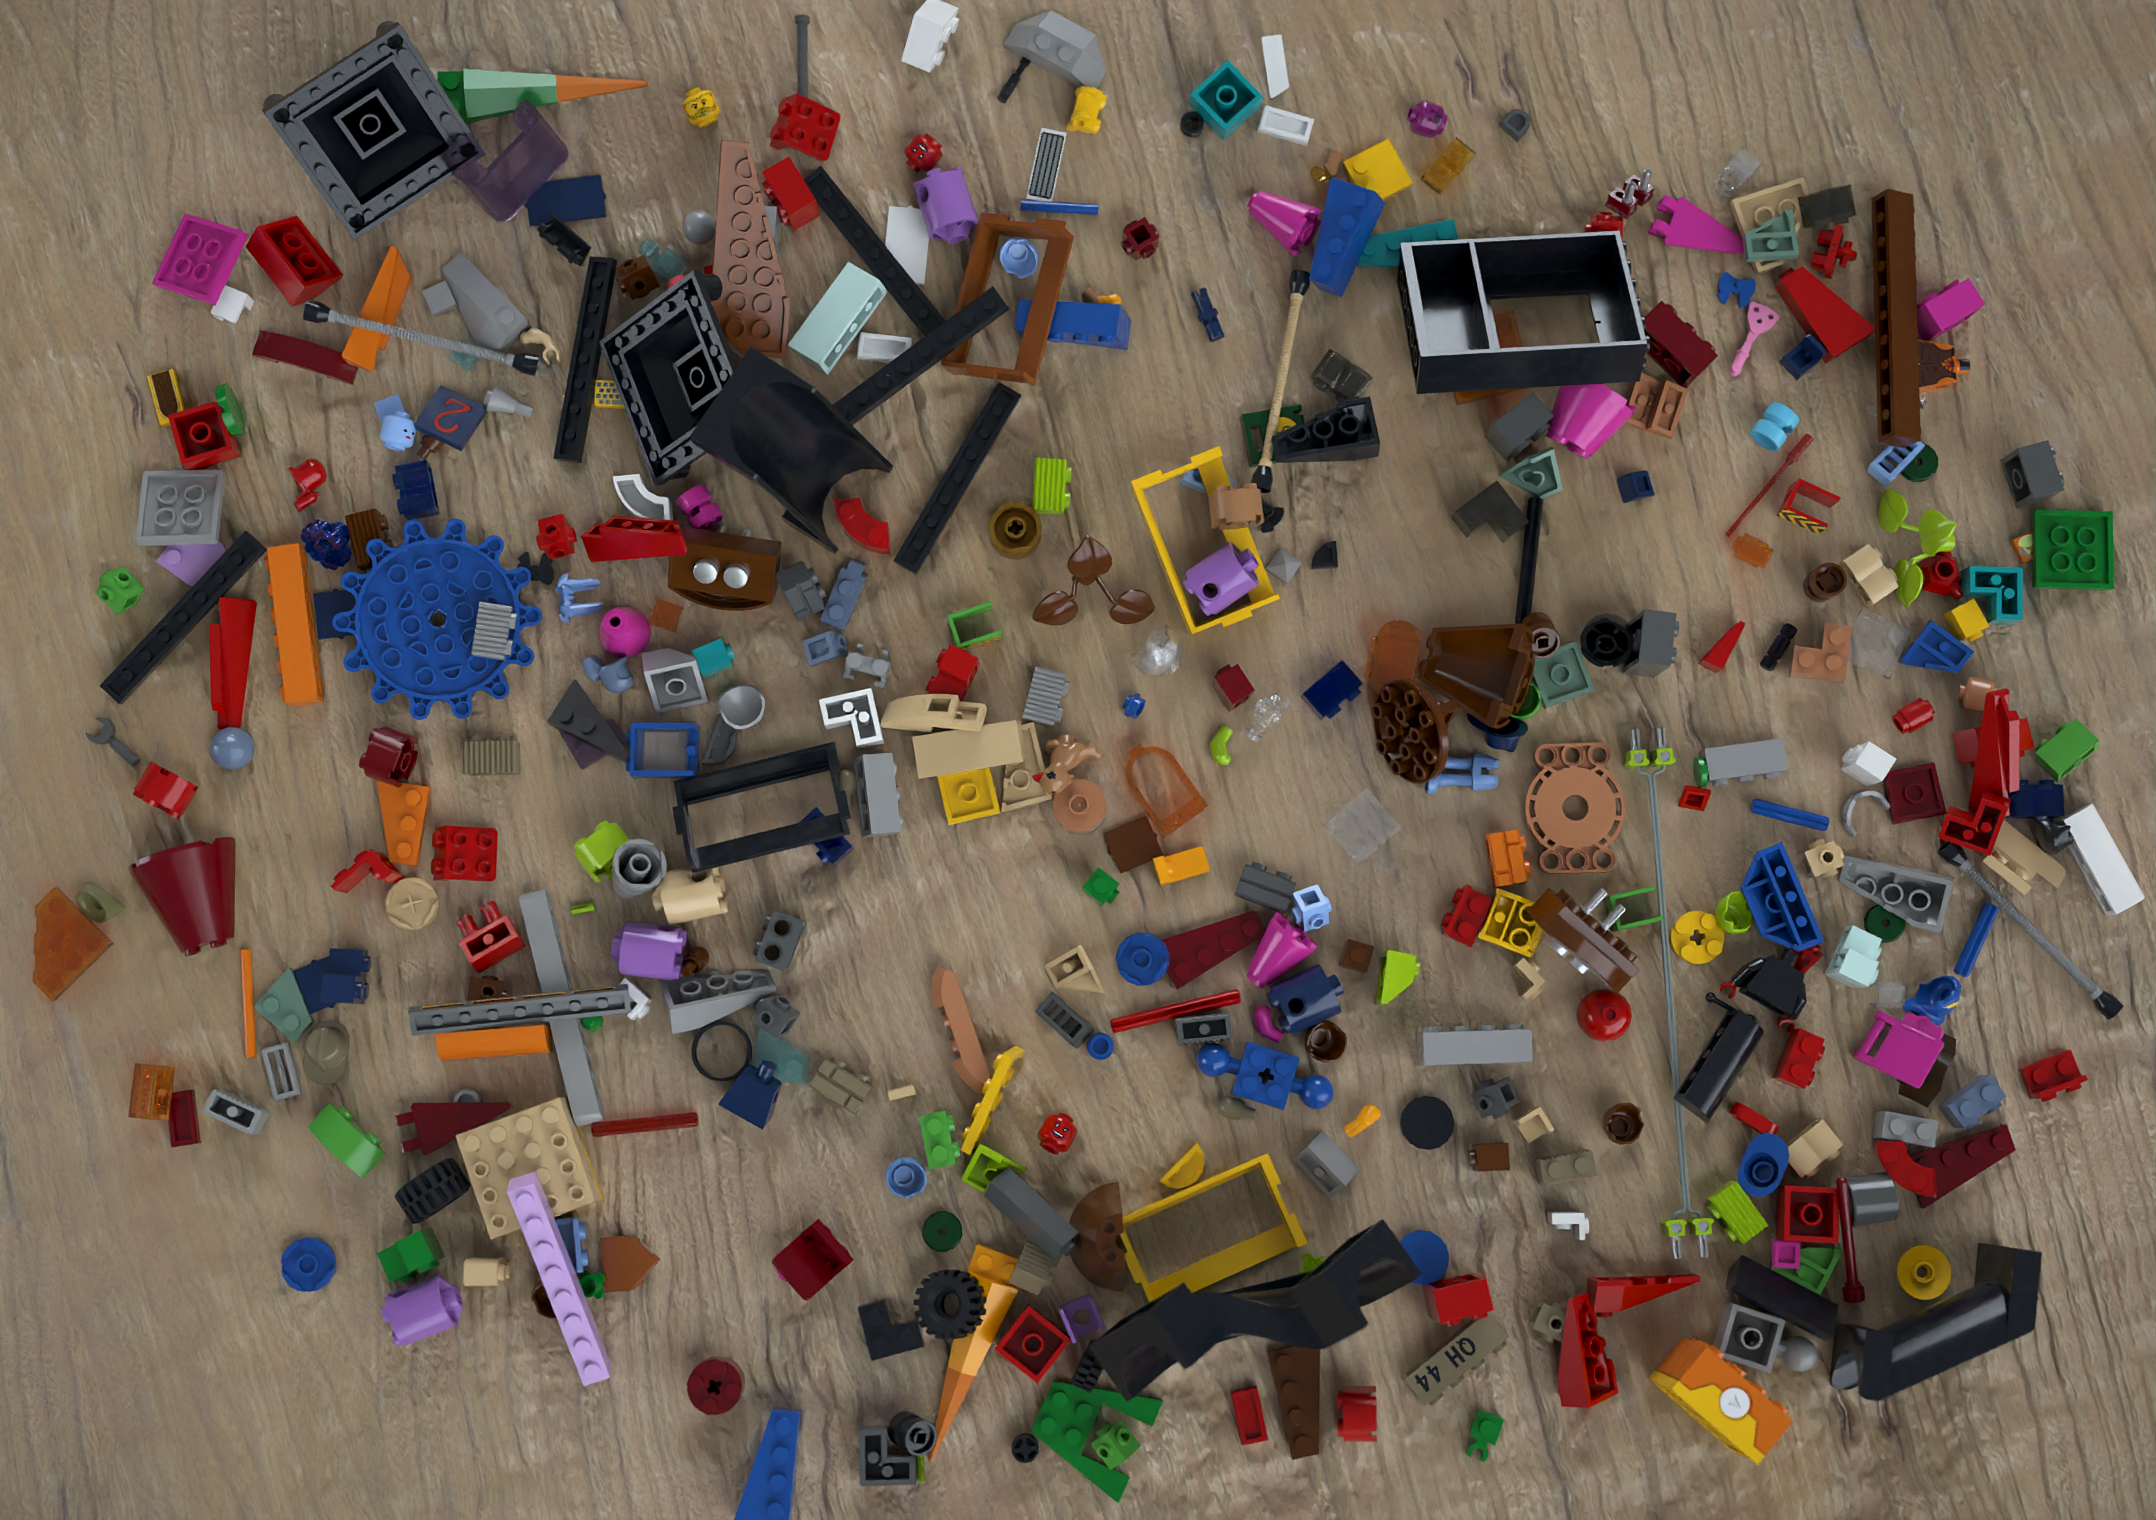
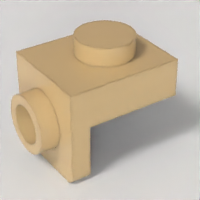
[1512,958,1546,1000]

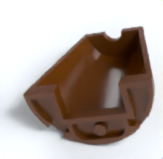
[1418,624,1536,729]
[1069,1182,1125,1291]

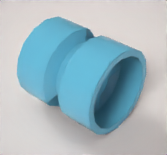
[1750,402,1800,452]

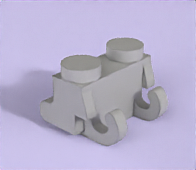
[843,643,891,689]

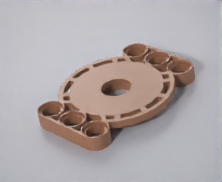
[1524,743,1626,874]

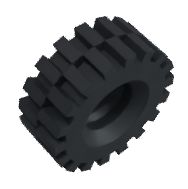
[914,1270,987,1339]

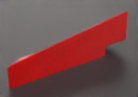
[581,515,688,562]
[209,597,257,729]
[1968,688,2019,817]

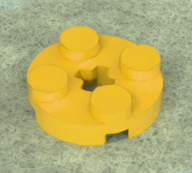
[1669,911,1724,964]

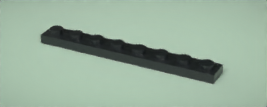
[804,166,945,337]
[553,256,618,463]
[832,286,1009,425]
[893,382,1022,575]
[100,530,267,704]

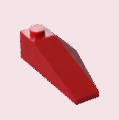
[1587,1274,1700,1317]
[1557,1293,1618,1408]

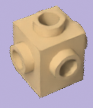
[1797,839,1844,879]

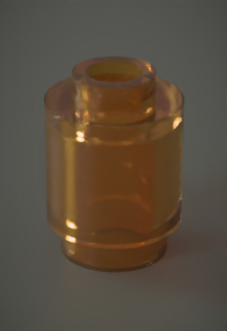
[1731,533,1773,568]

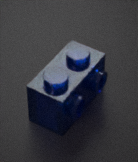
[799,807,854,867]

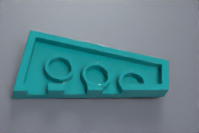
[1357,219,1459,268]

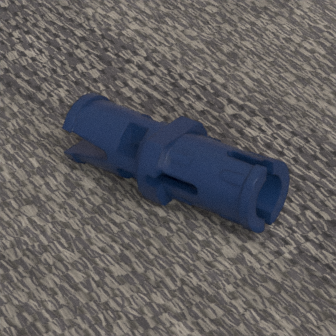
[1191,288,1225,342]

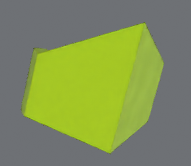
[961,1143,1027,1193]

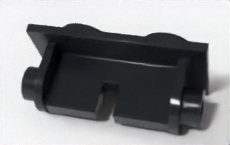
[537,214,592,267]

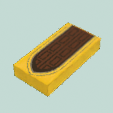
[147,369,185,427]

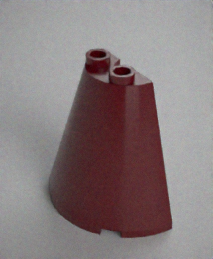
[129,837,236,956]

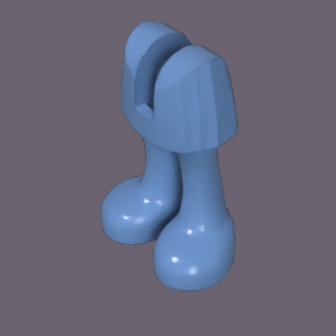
[1424,753,1499,794]

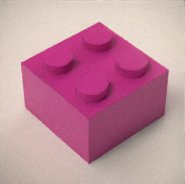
[1917,278,1986,342]

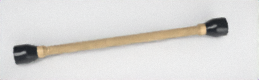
[1251,270,1310,493]

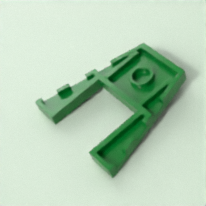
[1031,1380,1163,1503]

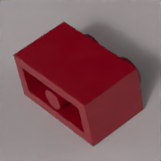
[1212,664,1255,712]

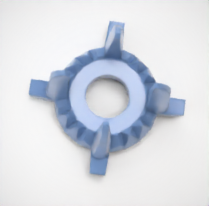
[555,573,604,623]

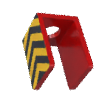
[1777,478,1840,534]

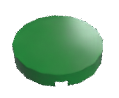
[215,383,245,436]

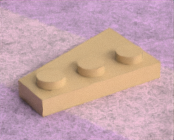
[1001,722,1054,813]

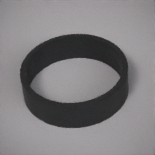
[691,1022,752,1081]

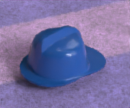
[1737,1133,1790,1197]

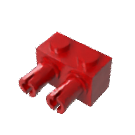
[456,901,526,973]

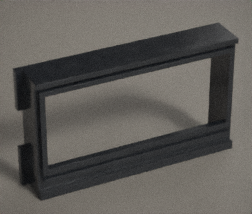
[672,742,851,873]

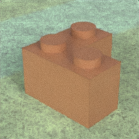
[1790,623,1852,684]

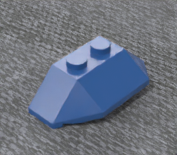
[1740,842,1825,952]

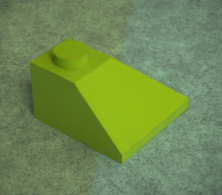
[1375,950,1420,1006]

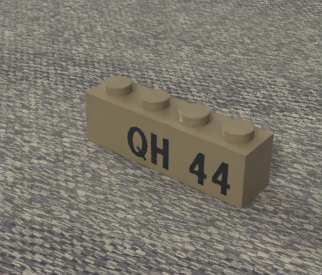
[1401,1312,1509,1405]

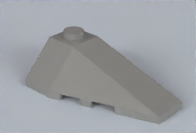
[1839,855,1955,933]
[659,970,776,1034]

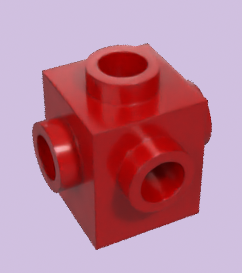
[1585,212,1623,239]
[536,513,577,559]

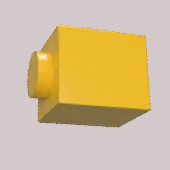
[1943,599,1989,643]

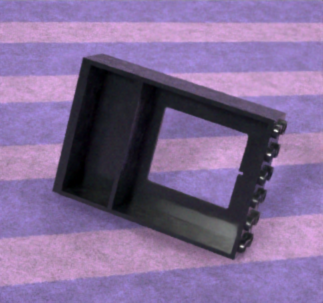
[1397,231,1650,394]

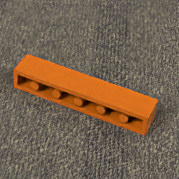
[264,543,324,707]

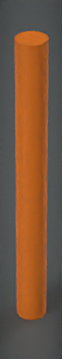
[240,949,257,1058]

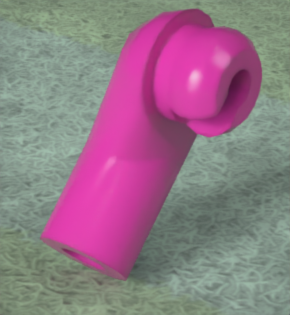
[1254,1005,1284,1044]

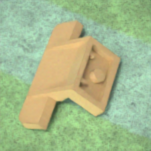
[1979,820,2066,895]

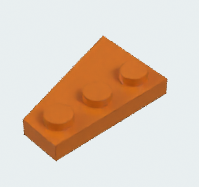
[377,780,431,866]

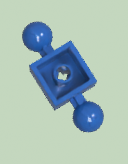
[1196,1042,1334,1110]

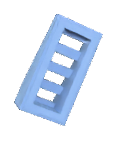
[1867,441,1925,487]

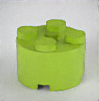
[573,820,630,882]

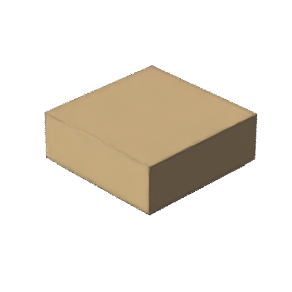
[888,1084,917,1101]

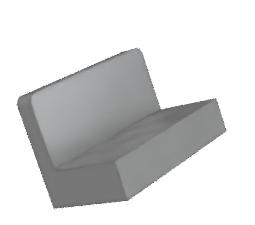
[1293,1131,1359,1198]

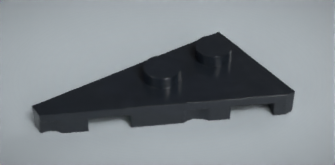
[547,679,630,764]

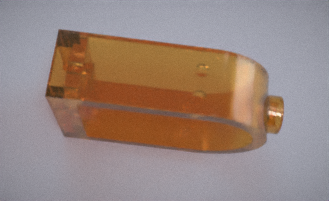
[1125,744,1208,838]

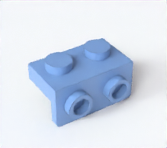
[555,1217,588,1273]

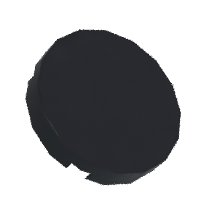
[1400,1096,1454,1150]

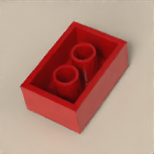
[1422,1273,1494,1326]

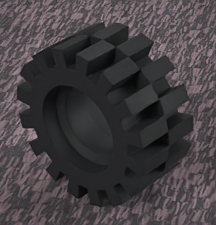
[1070,1339,1103,1393]

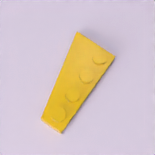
[961,1046,1025,1155]

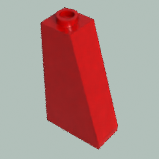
[1774,266,1875,364]

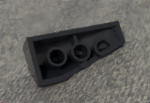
[1271,396,1380,463]

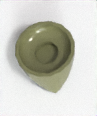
[76,882,125,924]

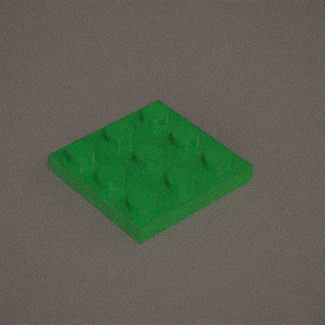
[2031,509,2114,591]

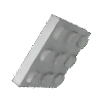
[135,469,226,546]

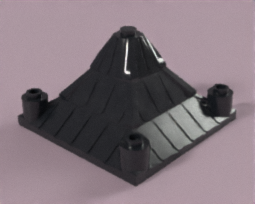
[262,21,486,240]
[599,270,743,486]

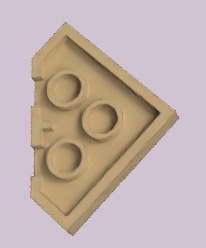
[1729,177,1812,275]

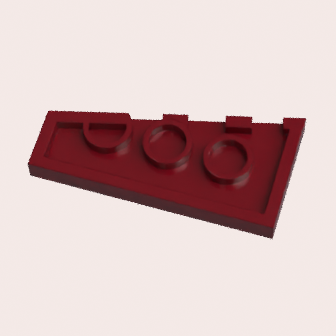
[1162,910,1266,989]

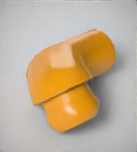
[1344,1104,1381,1138]

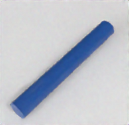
[1020,200,1098,215]

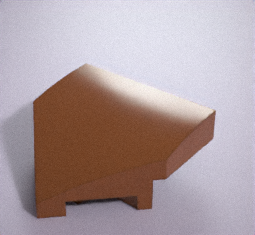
[600,1235,660,1293]

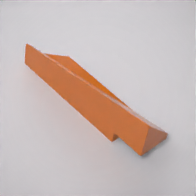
[342,245,412,372]

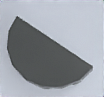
[702,714,738,765]

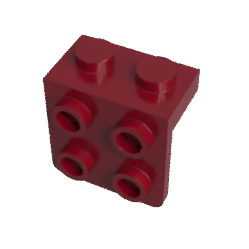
[772,1219,854,1301]

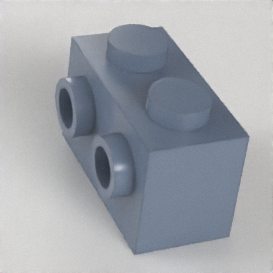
[1938,1075,2007,1129]

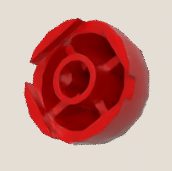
[1577,988,1632,1042]

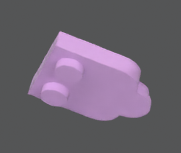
[156,541,227,587]

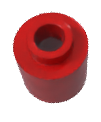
[1892,698,1935,734]

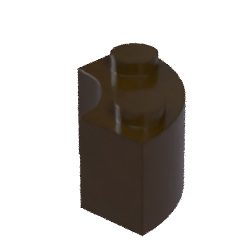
[1896,1034,1956,1108]

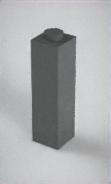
[984,1167,1079,1261]

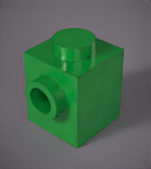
[1082,867,1120,906]

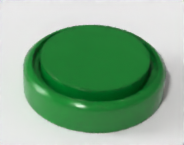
[1693,756,1708,787]

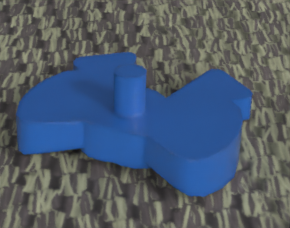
[1717,272,1756,308]

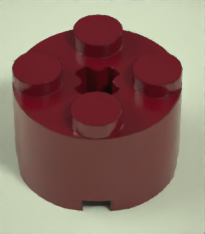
[359,727,419,787]
[687,1357,745,1415]

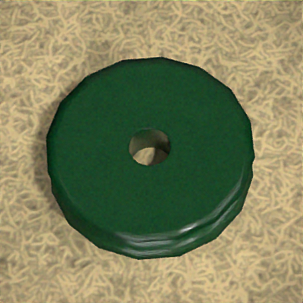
[1899,443,1938,482]
[1864,904,1905,943]
[922,1211,962,1252]

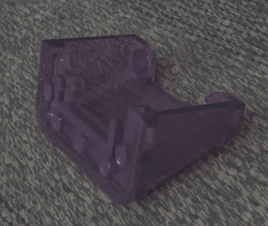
[453,98,569,222]

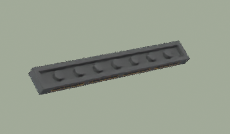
[408,984,631,1036]

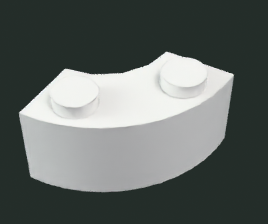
[613,474,673,520]

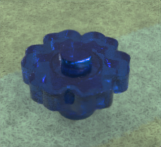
[300,519,352,570]

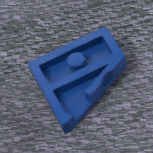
[1898,621,1974,673]

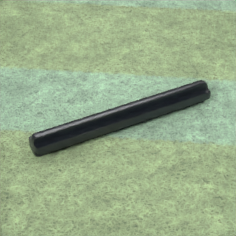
[1515,497,1543,624]

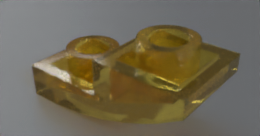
[1420,137,1476,195]

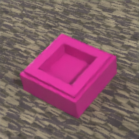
[1770,1239,1801,1269]

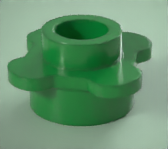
[579,1270,605,1299]

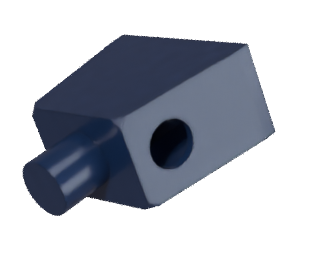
[718,1060,782,1130]

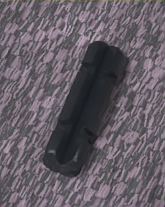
[1760,623,1798,672]

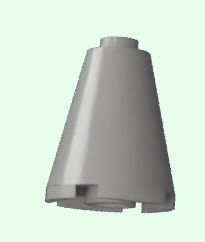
[612,839,667,900]

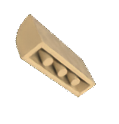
[912,720,1025,779]

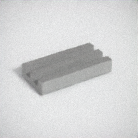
[261,1042,303,1102]

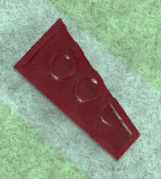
[1910,1124,2016,1209]

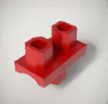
[1811,225,1857,279]

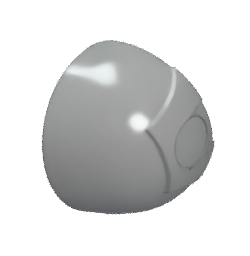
[717,684,765,730]

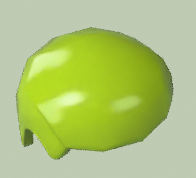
[1714,891,1752,935]

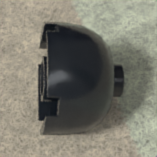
[1580,613,1634,667]

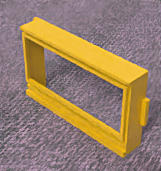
[1130,446,1280,635]
[1120,1153,1308,1302]

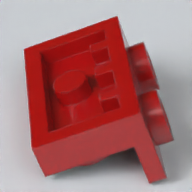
[1440,885,1494,948]
[2018,1050,2088,1102]

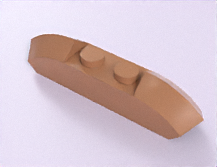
[931,965,991,1095]

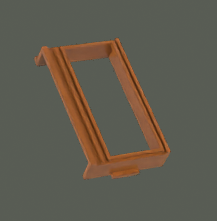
[941,212,1074,386]

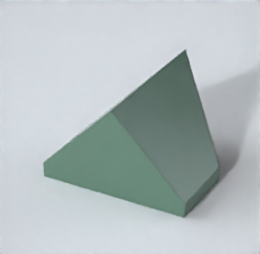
[1499,447,1563,499]

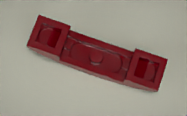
[252,330,359,385]

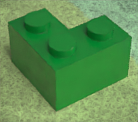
[376,1227,445,1285]

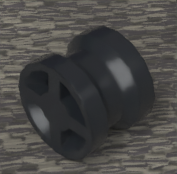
[1012,1433,1039,1463]

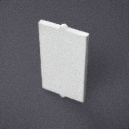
[885,205,929,285]

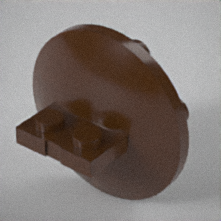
[1371,678,1460,784]

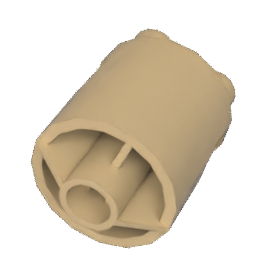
[652,866,729,925]

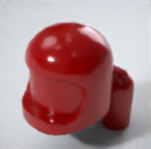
[287,458,327,512]

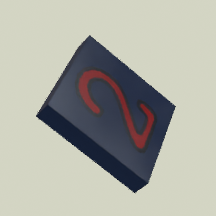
[414,385,487,451]

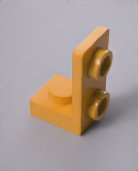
[1152,846,1210,886]

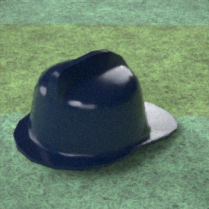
[1467,712,1528,752]

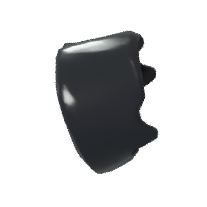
[2031,815,2074,856]

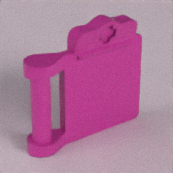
[1852,1010,1944,1088]

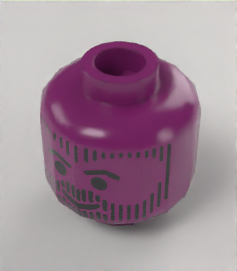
[1407,100,1447,138]

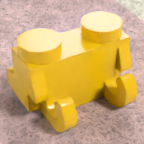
[1066,85,1107,134]

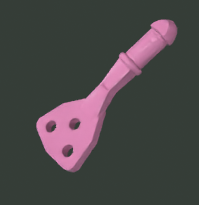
[1729,302,1779,376]

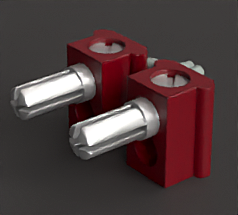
[1605,168,1654,219]

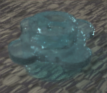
[450,339,480,371]

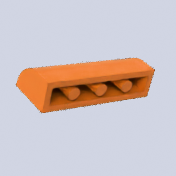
[435,1025,553,1061]

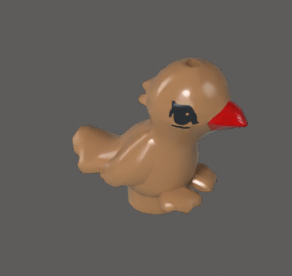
[1032,735,1102,795]

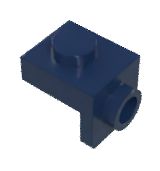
[1779,334,1827,380]

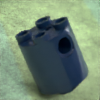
[1266,964,1344,1036]

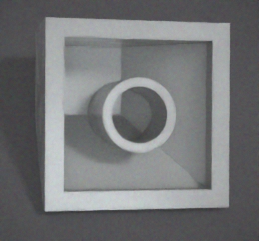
[642,648,708,714]

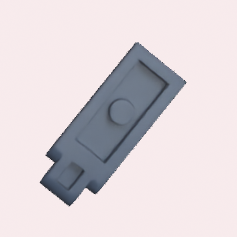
[819,558,867,632]

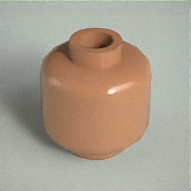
[1958,677,1999,713]

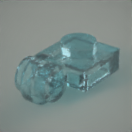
[638,239,689,282]

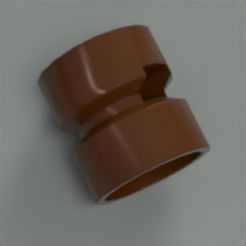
[1803,563,1847,602]
[1520,612,1560,659]

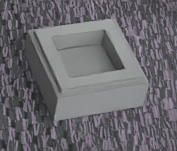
[422,280,458,316]

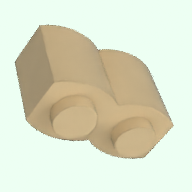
[1838,544,1899,607]
[1786,1118,1843,1178]
[464,1257,512,1286]

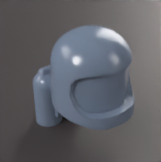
[581,655,634,693]

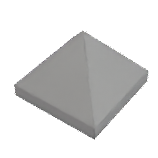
[1266,548,1302,584]

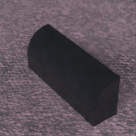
[1673,1010,1764,1123]
[1726,1255,1839,1341]

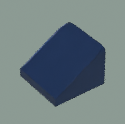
[1617,470,1655,503]

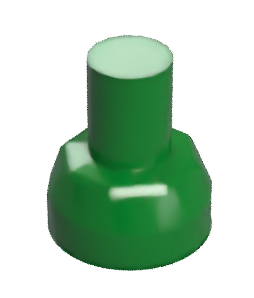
[581,1016,603,1031]

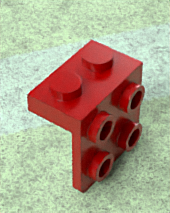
[769,93,841,161]
[431,825,498,882]

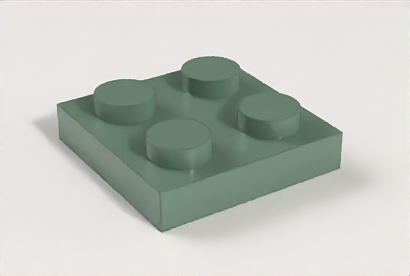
[1532,641,1595,709]

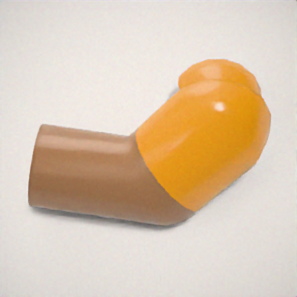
[1082,287,1122,305]

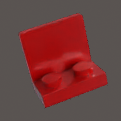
[331,849,404,893]

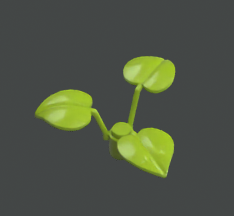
[1878,488,1957,607]

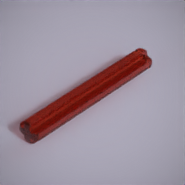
[591,1112,699,1137]

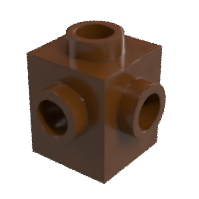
[616,255,660,300]
[467,975,508,1001]

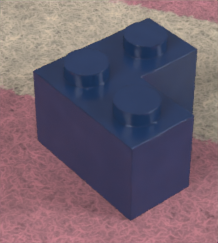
[320,948,371,1005]

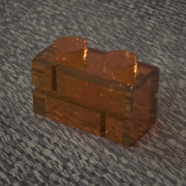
[128,1063,175,1121]

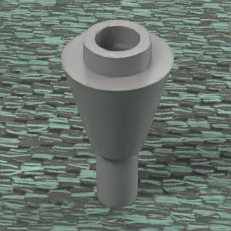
[483,386,534,418]

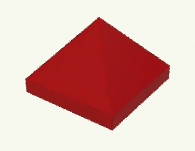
[1678,785,1711,811]

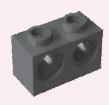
[753,910,806,973]

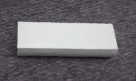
[2054,803,2145,916]

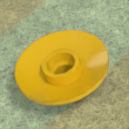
[1897,1245,1951,1300]

